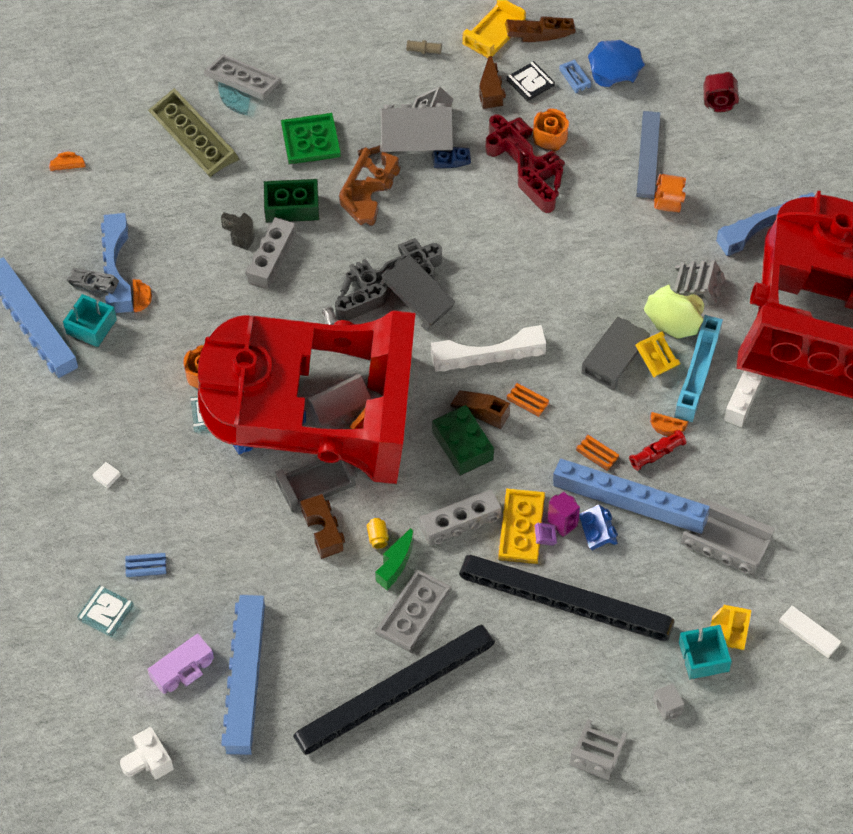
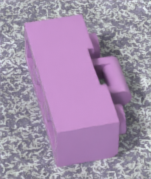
[148,633,214,694]

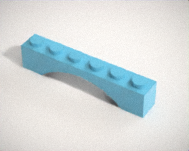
[674,315,723,422]

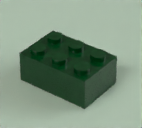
[264,179,320,223]
[432,405,494,476]

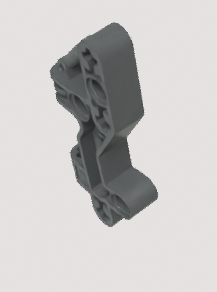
[335,238,442,321]

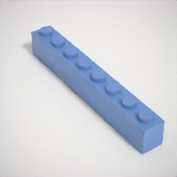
[0,257,78,378]
[553,458,710,534]
[221,595,265,755]

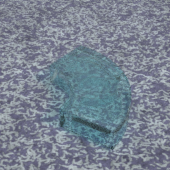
[218,82,250,115]

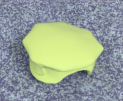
[644,285,704,339]

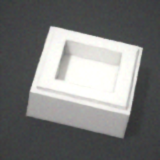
[93,462,121,489]

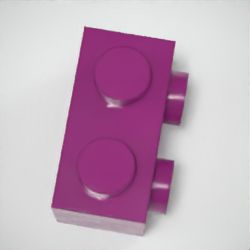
[548,491,580,537]

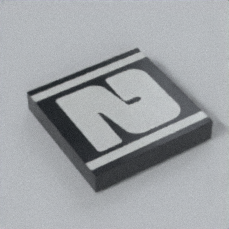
[506,61,555,102]

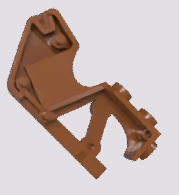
[339,148,401,226]

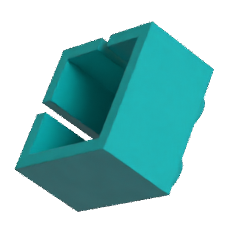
[63,294,117,347]
[679,625,732,680]

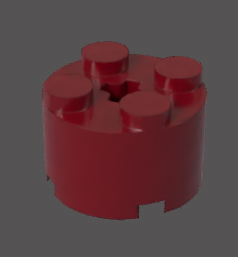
[703,72,739,112]

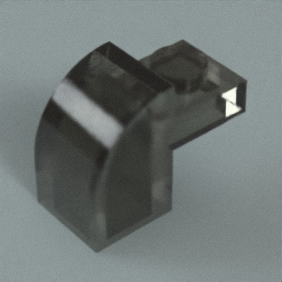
[221,212,255,250]

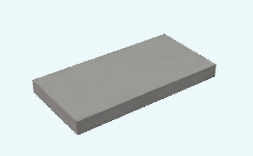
[204,54,281,100]
[375,569,451,653]

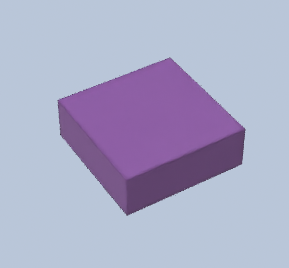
[534,523,557,546]

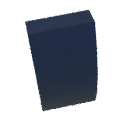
[432,147,471,168]

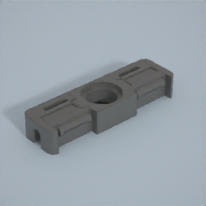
[67,268,119,294]

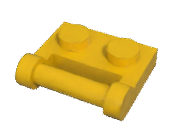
[635,331,681,377]

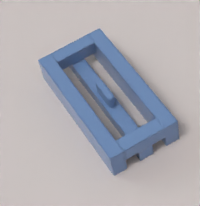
[559,60,591,93]
[125,553,166,577]

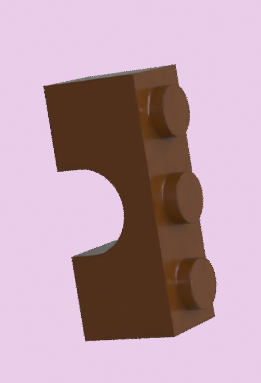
[300,494,346,559]

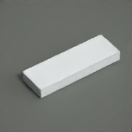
[779,606,841,658]

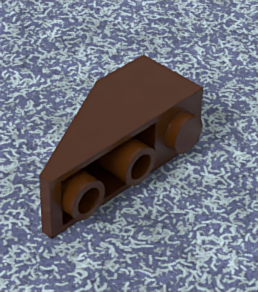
[479,56,506,109]
[450,390,510,429]

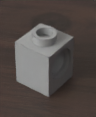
[653,683,685,721]

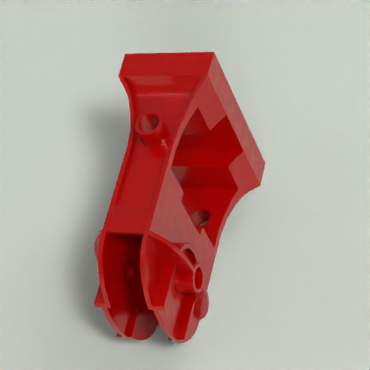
[736,191,853,399]
[198,310,416,484]

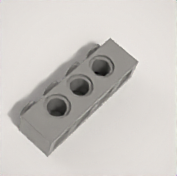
[245,218,296,290]
[419,489,501,546]

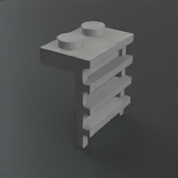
[673,260,724,305]
[570,719,627,780]

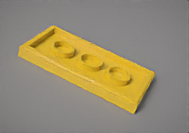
[498,488,545,564]

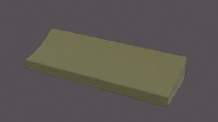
[148,88,240,177]

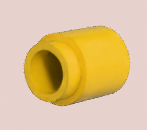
[366,518,389,549]

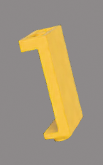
[462,0,526,58]

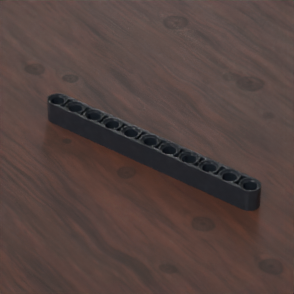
[459,555,675,641]
[293,625,495,755]

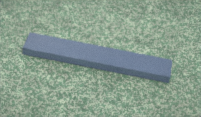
[636,111,660,198]

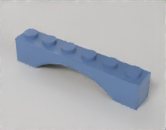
[716,192,815,256]
[101,213,134,313]

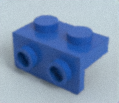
[579,504,618,550]

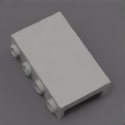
[379,103,453,152]
[681,497,775,575]

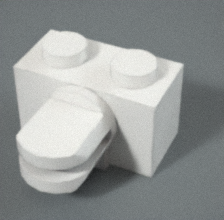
[120,727,174,780]

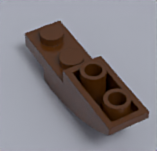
[505,16,576,42]

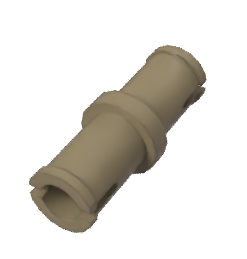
[406,40,442,54]

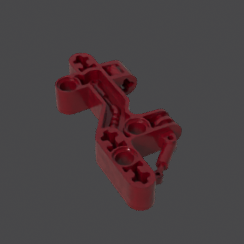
[485,114,565,213]

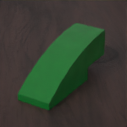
[375,528,414,591]

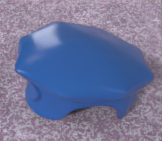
[588,40,645,87]

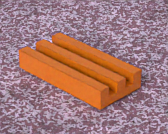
[507,383,549,417]
[576,435,619,471]

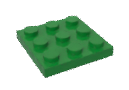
[281,113,341,165]

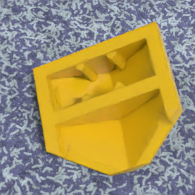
[710,605,752,650]

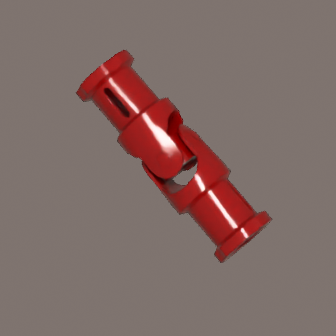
[629,429,687,471]

